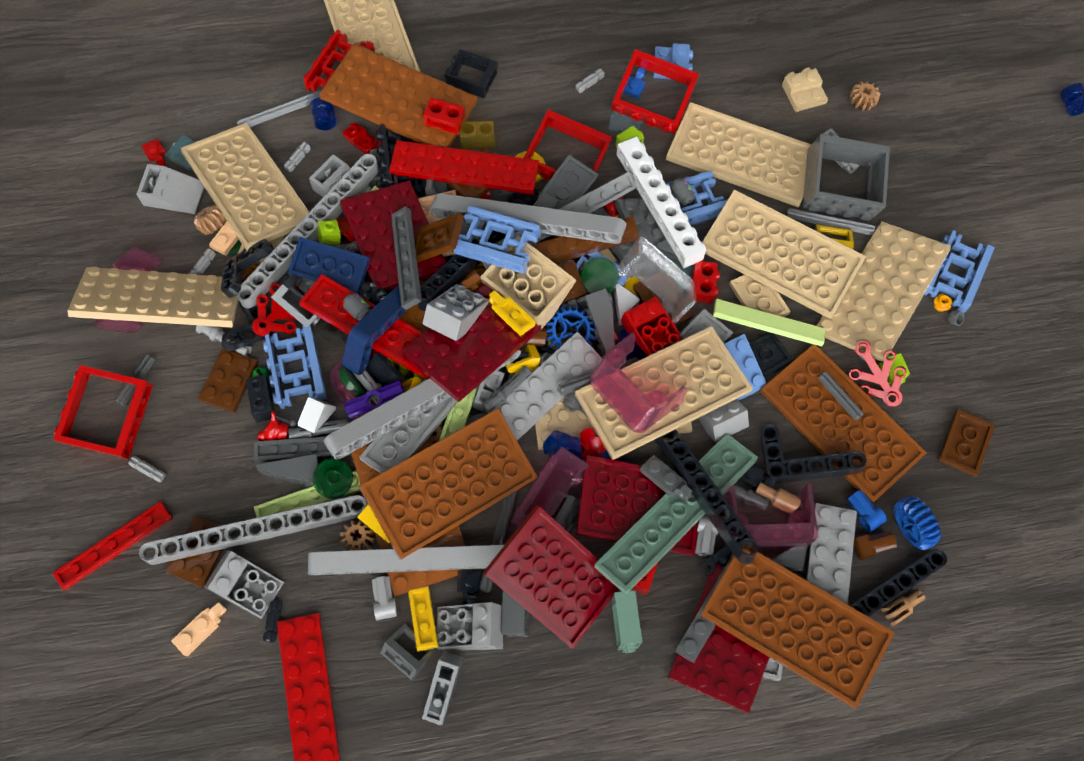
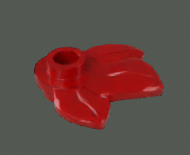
[572,428,606,459]

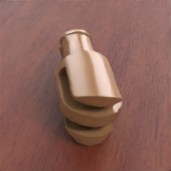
[755,482,801,514]
[881,589,925,626]

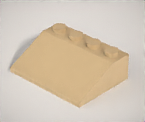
[480,236,576,329]

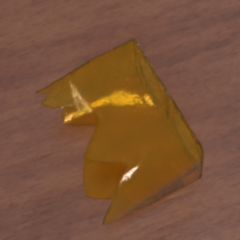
[460,121,497,150]

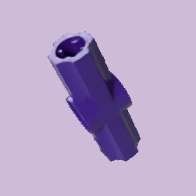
[344,381,405,419]

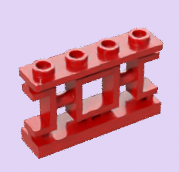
[304,30,375,92]

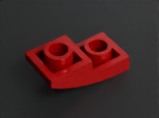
[342,122,378,154]

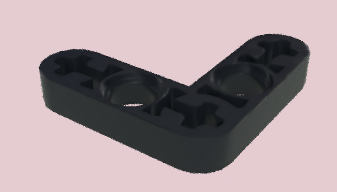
[221,239,273,298]
[221,295,274,351]

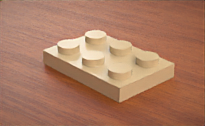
[729,275,790,317]

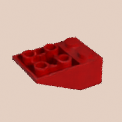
[620,296,684,356]

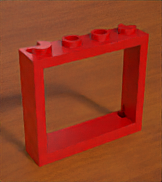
[611,49,699,134]
[524,109,612,191]
[53,365,154,460]

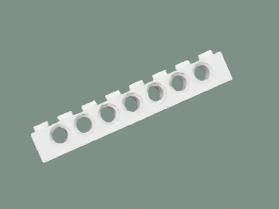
[616,137,706,268]

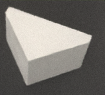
[614,284,640,326]
[298,397,336,433]

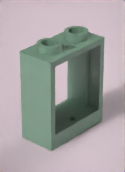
[611,590,642,653]

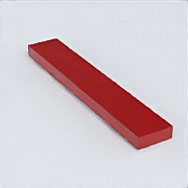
[52,501,173,591]

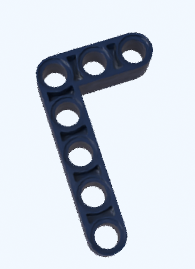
[342,285,408,376]

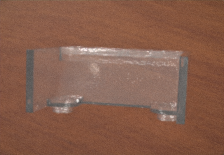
[618,236,696,323]

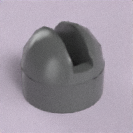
[947,311,964,326]

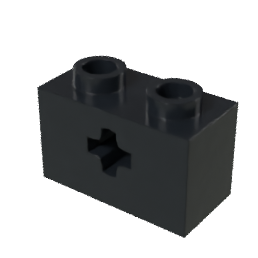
[246,375,275,423]

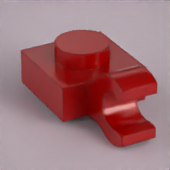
[142,138,167,166]

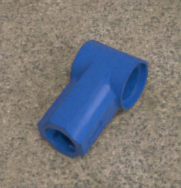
[846,490,887,532]

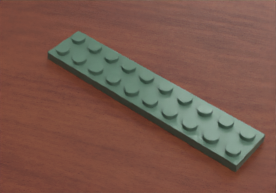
[595,434,758,595]

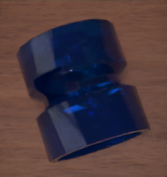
[1060,83,1084,116]
[310,97,337,131]

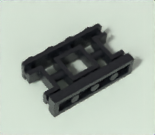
[375,123,427,197]

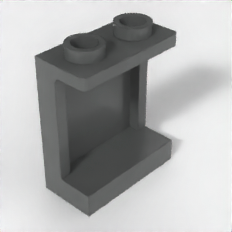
[271,275,321,328]

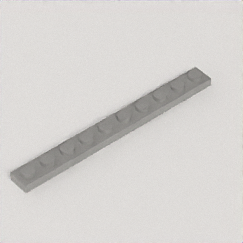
[483,171,637,269]

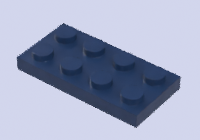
[288,237,371,295]

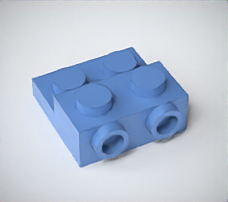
[653,43,693,79]

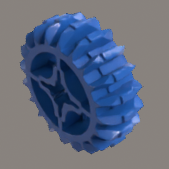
[545,305,595,352]
[893,496,941,550]

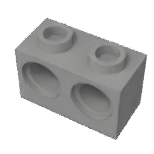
[472,370,505,412]

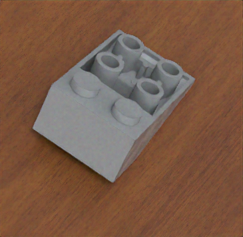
[309,155,372,205]
[136,164,205,214]
[422,284,489,341]
[698,399,749,443]
[204,551,284,619]
[436,602,503,650]

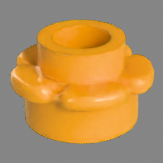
[934,294,952,312]

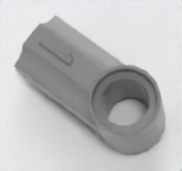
[695,515,718,557]
[372,576,397,621]

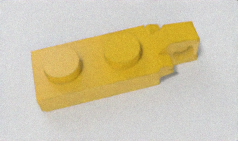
[489,291,535,336]

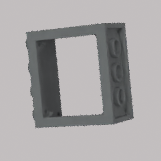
[803,134,890,221]

